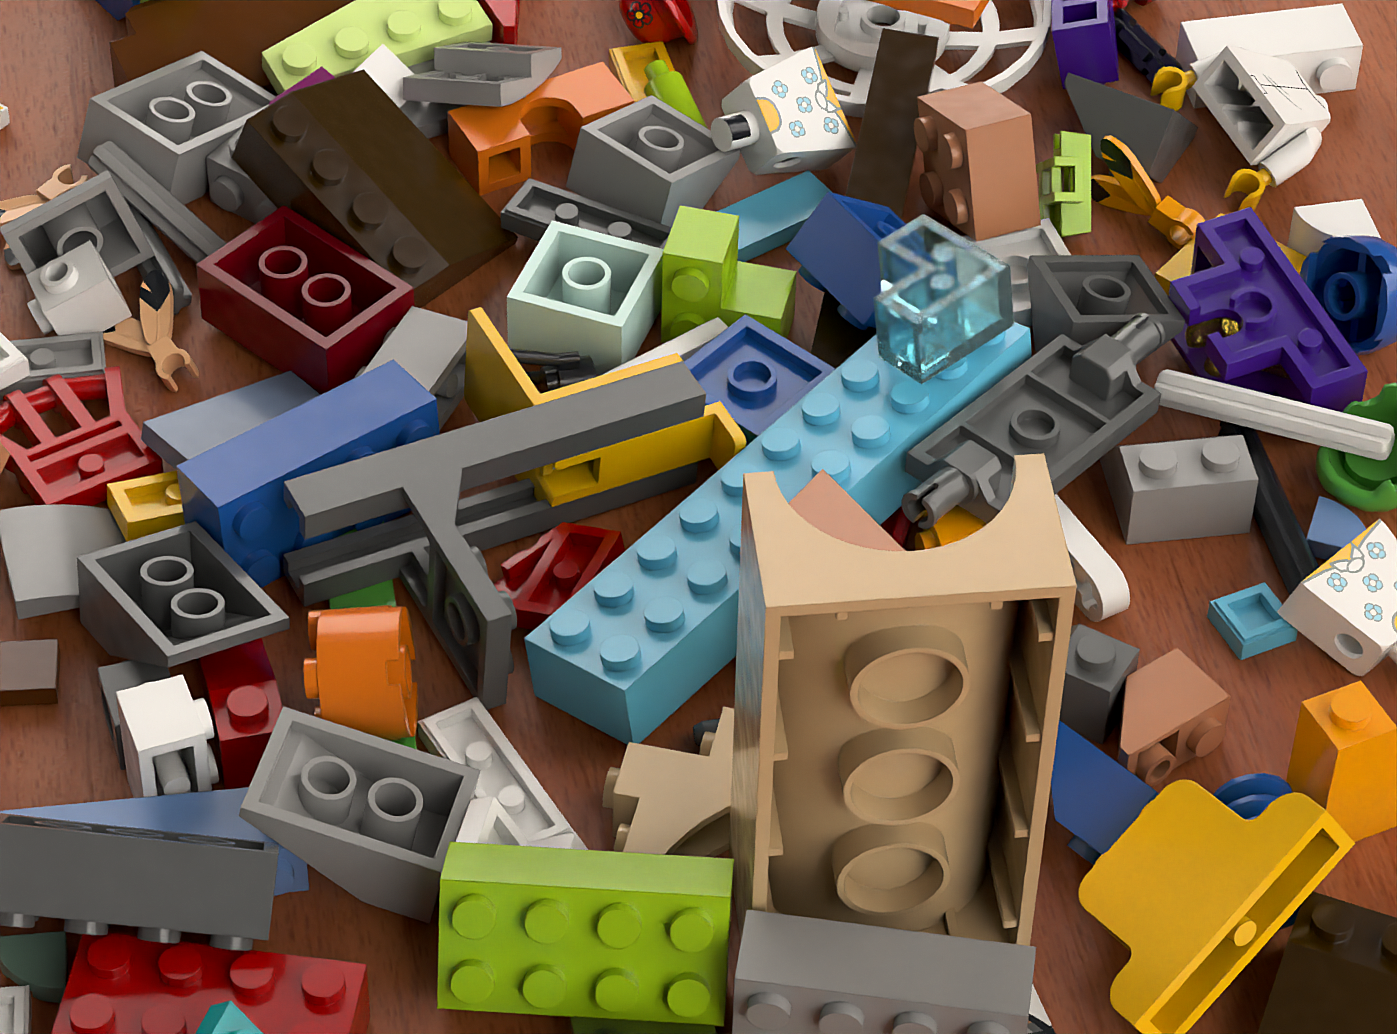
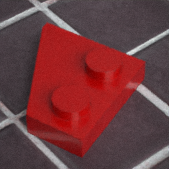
[493,522,625,630]

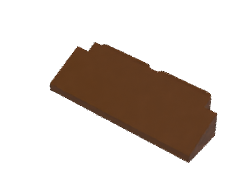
[109,0,355,96]

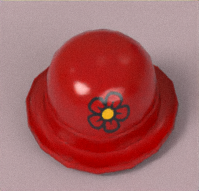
[619,0,698,45]

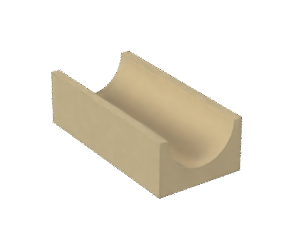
[729,453,1077,946]

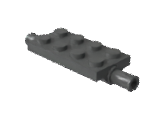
[901,312,1165,529]

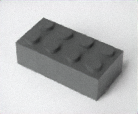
[0,813,279,951]

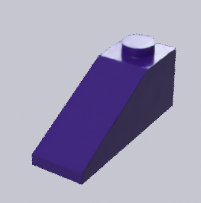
[1051,0,1119,89]

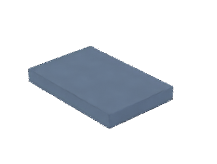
[141,371,320,470]

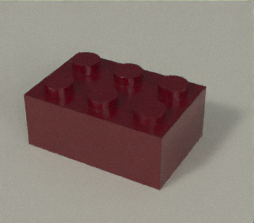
[196,205,415,395]

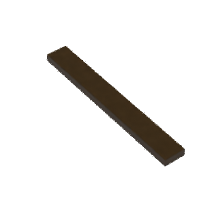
[811,28,939,369]

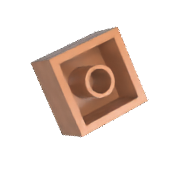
[914,81,1041,242]

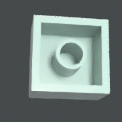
[507,221,664,375]

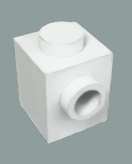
[26,240,132,336]

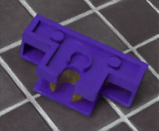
[1169,207,1368,412]

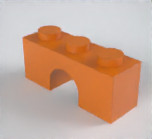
[448,61,634,196]

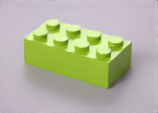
[437,841,734,1026]

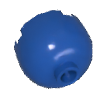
[1300,235,1397,356]

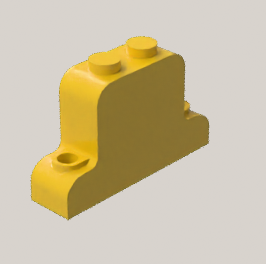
[1079,779,1355,1034]

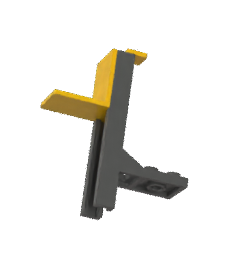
[283,307,746,710]

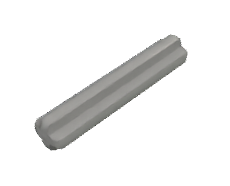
[88,141,227,264]

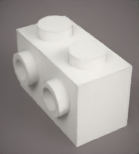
[116,674,219,798]

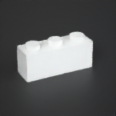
[1176,4,1363,108]

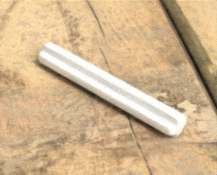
[1154,369,1395,461]

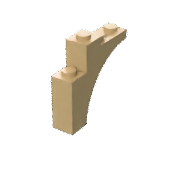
[603,707,734,858]

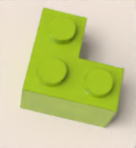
[661,205,797,343]

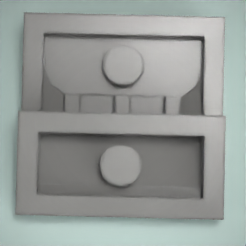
[403,42,562,107]
[0,504,126,620]

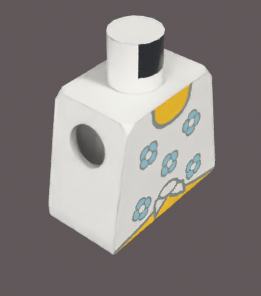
[711,47,857,175]
[1277,519,1397,676]

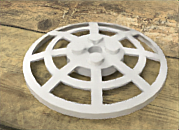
[716,0,1052,117]

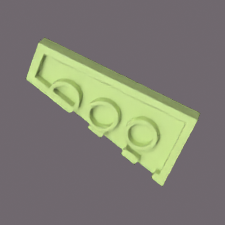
[262,0,493,95]

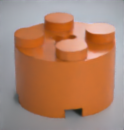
[303,605,418,741]

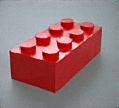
[51,932,370,1034]

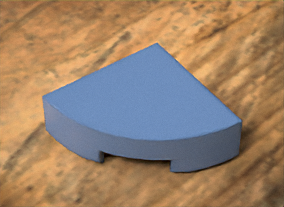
[1306,496,1366,560]

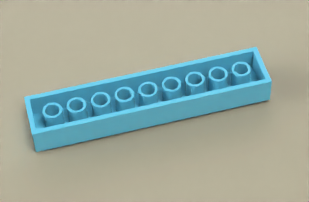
[524,287,1032,745]

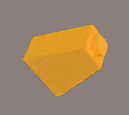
[1286,680,1397,842]

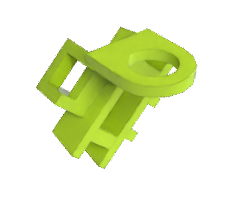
[1036,131,1091,238]

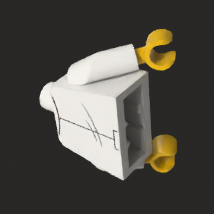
[1150,45,1331,211]

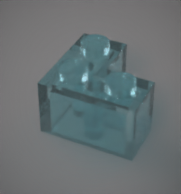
[873,214,1014,384]

